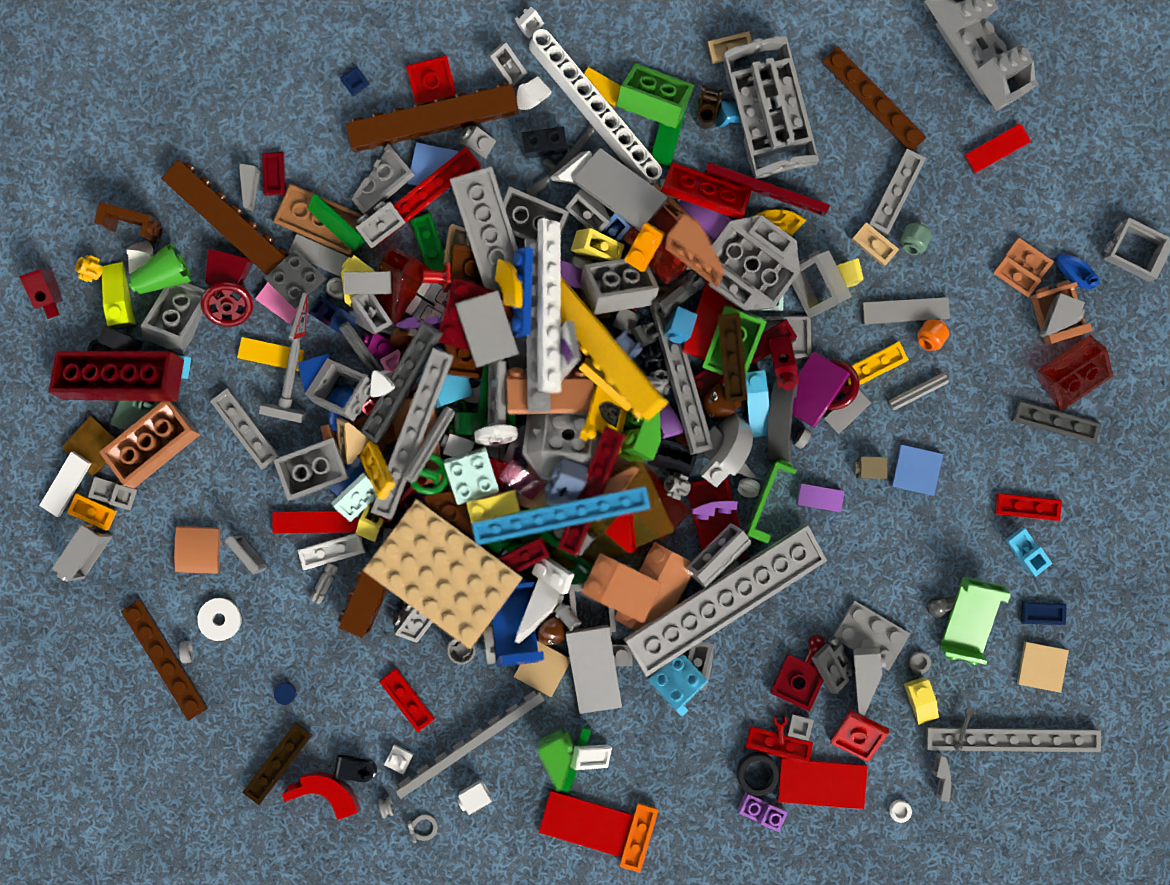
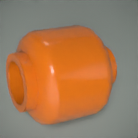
[917,319,949,351]

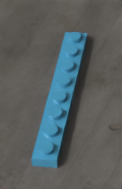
[472,486,650,545]

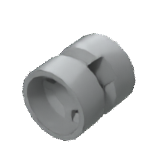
[447,638,477,664]

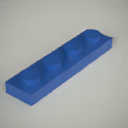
[510,247,533,338]

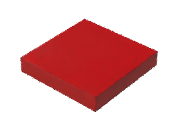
[406,55,457,105]
[830,710,889,762]

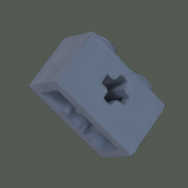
[544,459,588,506]

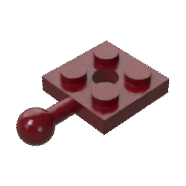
[769,635,825,712]

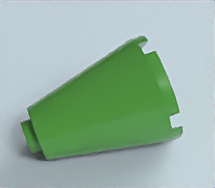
[128,242,192,294]

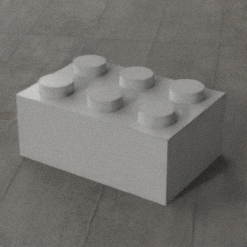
[503,186,569,243]
[580,259,659,315]

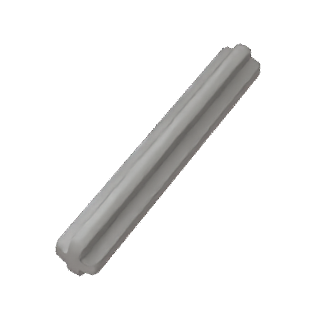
[404,407,455,483]

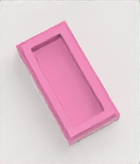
[255,282,299,325]

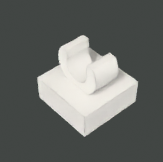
[515,7,544,39]
[384,744,414,774]

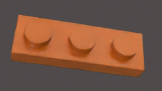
[619,802,659,873]

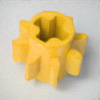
[75,255,103,282]

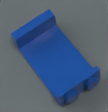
[491,579,544,667]

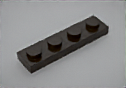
[718,312,748,402]
[242,722,313,805]

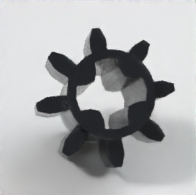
[637,345,664,371]

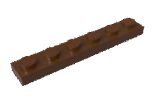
[822,47,927,151]
[121,599,208,721]

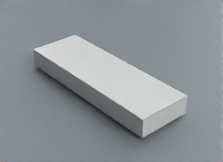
[39,451,92,517]
[297,534,366,570]

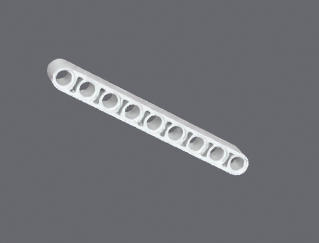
[529,29,662,185]

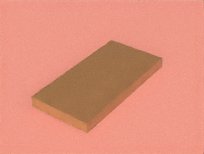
[273,183,362,257]

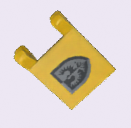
[579,385,627,454]

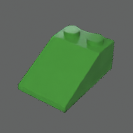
[702,304,767,375]

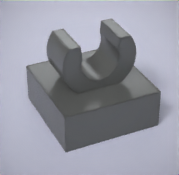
[631,320,659,348]

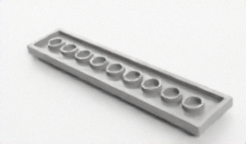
[450,166,527,369]
[624,524,827,677]

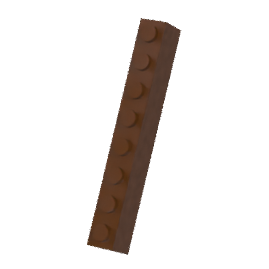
[345,83,519,153]
[161,160,289,275]

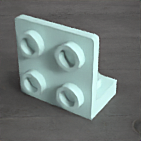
[444,447,499,505]
[331,473,377,521]

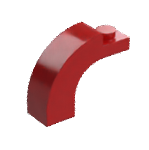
[282,772,361,820]

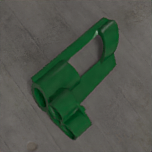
[454,364,516,435]
[480,509,594,585]

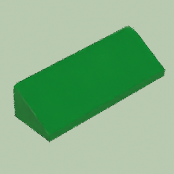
[308,194,365,252]

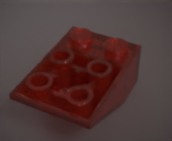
[375,246,431,324]

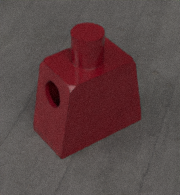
[205,249,253,298]
[19,269,63,319]
[768,335,799,391]

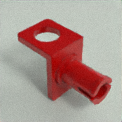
[422,262,451,293]

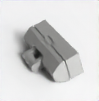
[686,523,751,588]

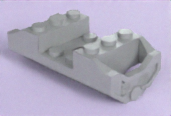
[924,0,1039,112]
[723,36,819,179]

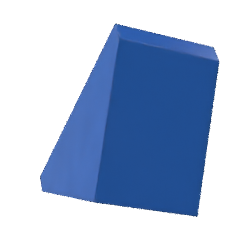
[298,354,334,392]

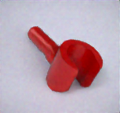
[773,715,787,745]

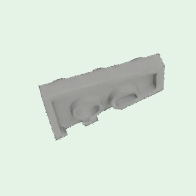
[352,144,415,215]

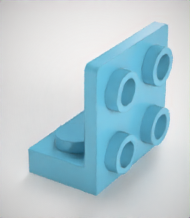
[648,654,708,716]

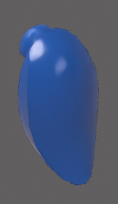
[1054,254,1100,289]
[328,385,353,432]

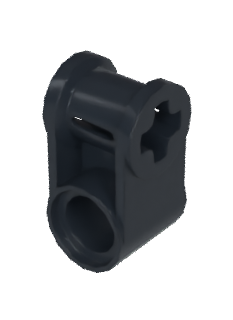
[333,755,377,783]

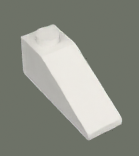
[515,578,564,643]

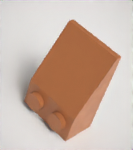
[665,215,725,287]
[581,553,663,623]

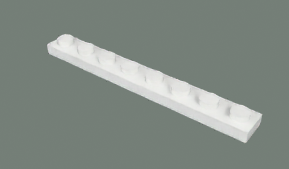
[538,218,561,393]

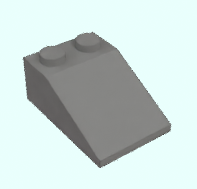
[141,283,205,354]
[274,438,349,501]

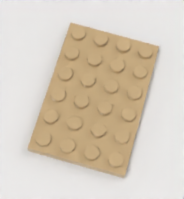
[363,500,522,649]

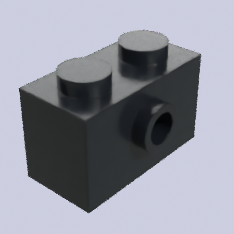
[647,438,698,476]

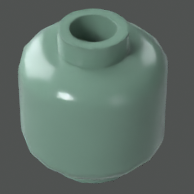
[900,222,932,255]

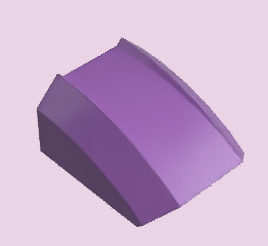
[679,200,735,245]

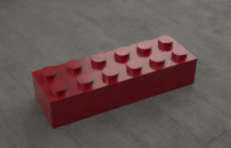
[48,351,184,402]

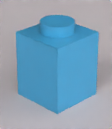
[664,306,697,344]

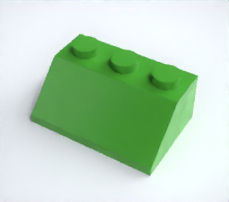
[617,63,694,128]
[537,728,574,790]

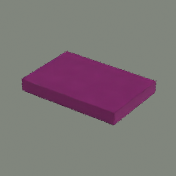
[792,351,850,428]

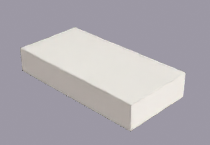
[571,745,612,770]

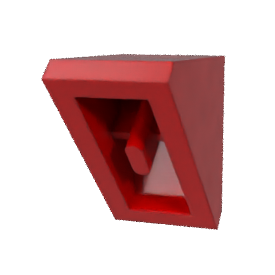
[605,512,637,552]

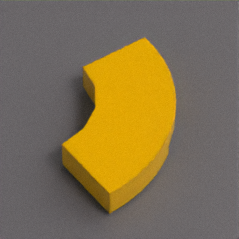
[754,209,806,236]
[495,259,522,308]

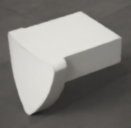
[517,76,552,110]
[127,241,153,274]
[370,370,395,397]

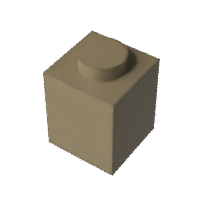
[854,457,887,479]

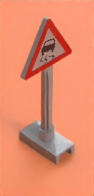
[259,292,308,423]

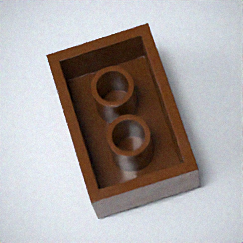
[338,567,388,639]

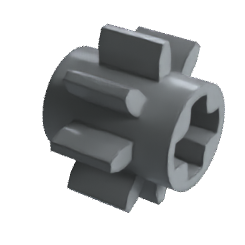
[647,369,672,395]
[664,472,691,500]

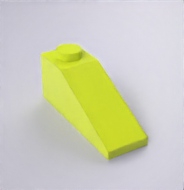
[102,262,136,329]

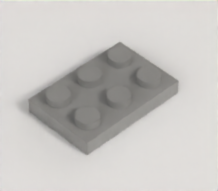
[833,600,910,671]

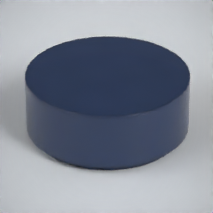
[274,682,297,705]

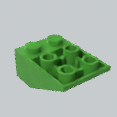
[619,409,661,462]

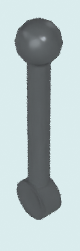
[954,707,975,751]

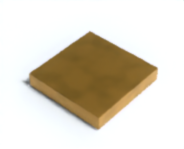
[61,416,116,476]

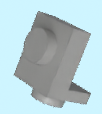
[459,125,496,159]

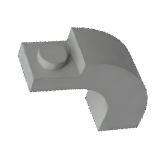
[699,412,753,487]

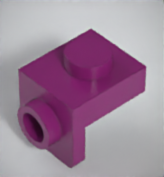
[361,331,394,359]

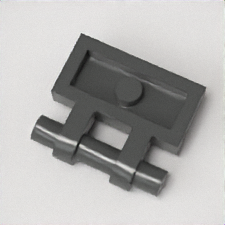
[811,636,855,694]

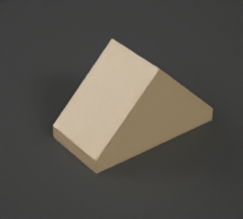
[336,417,370,465]

